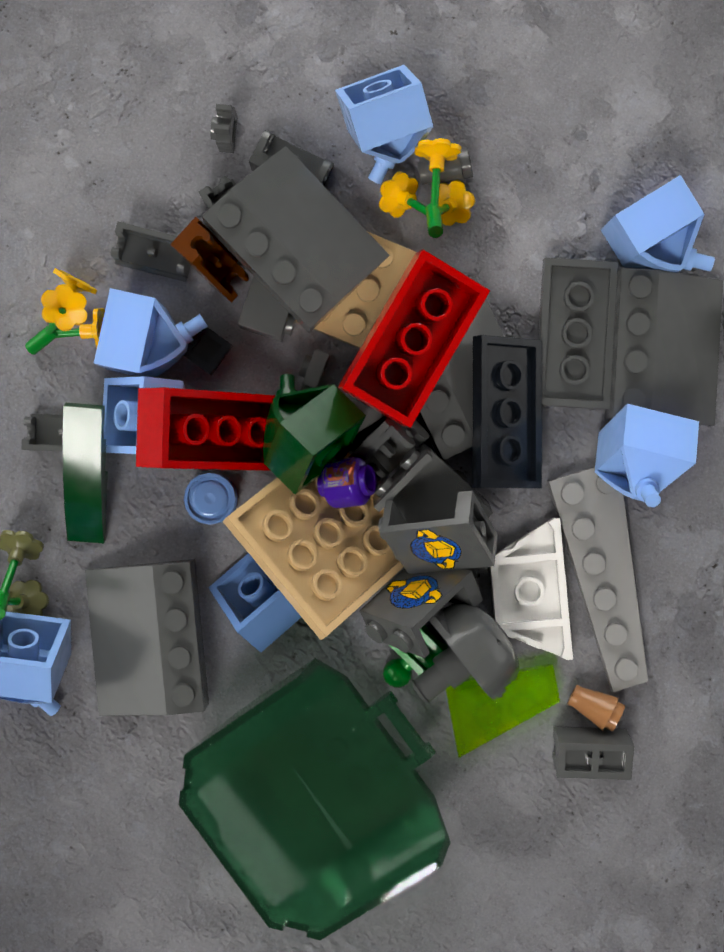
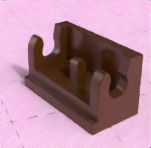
[170,217,249,303]

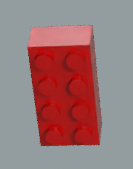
[338,249,490,428]
[136,387,276,471]

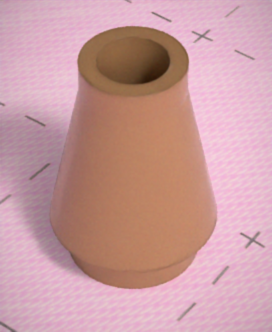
[567,685,625,732]

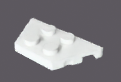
[489,518,573,660]

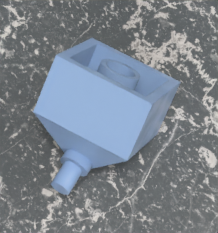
[335,65,433,184]
[601,175,715,273]
[94,288,208,377]
[103,376,185,455]
[595,404,699,507]
[0,611,71,716]

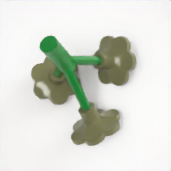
[0,530,49,620]

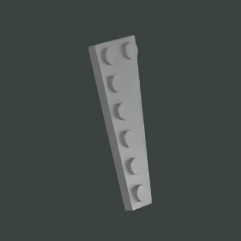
[547,467,648,692]

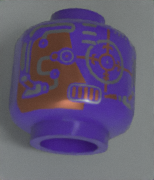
[317,457,376,508]

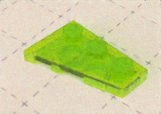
[445,664,560,758]

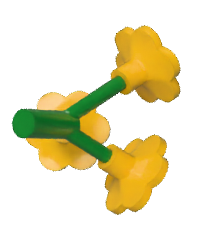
[379,138,475,238]
[25,268,105,355]

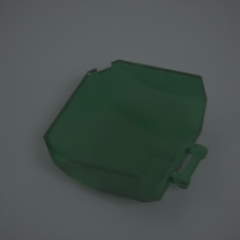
[179,658,451,940]

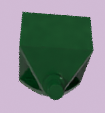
[263,373,366,495]

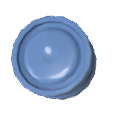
[184,473,238,525]

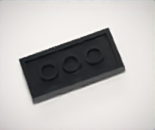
[472,335,542,489]

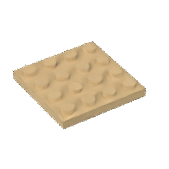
[222,452,404,640]

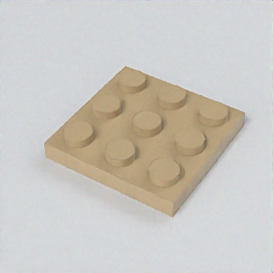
[296,231,417,349]

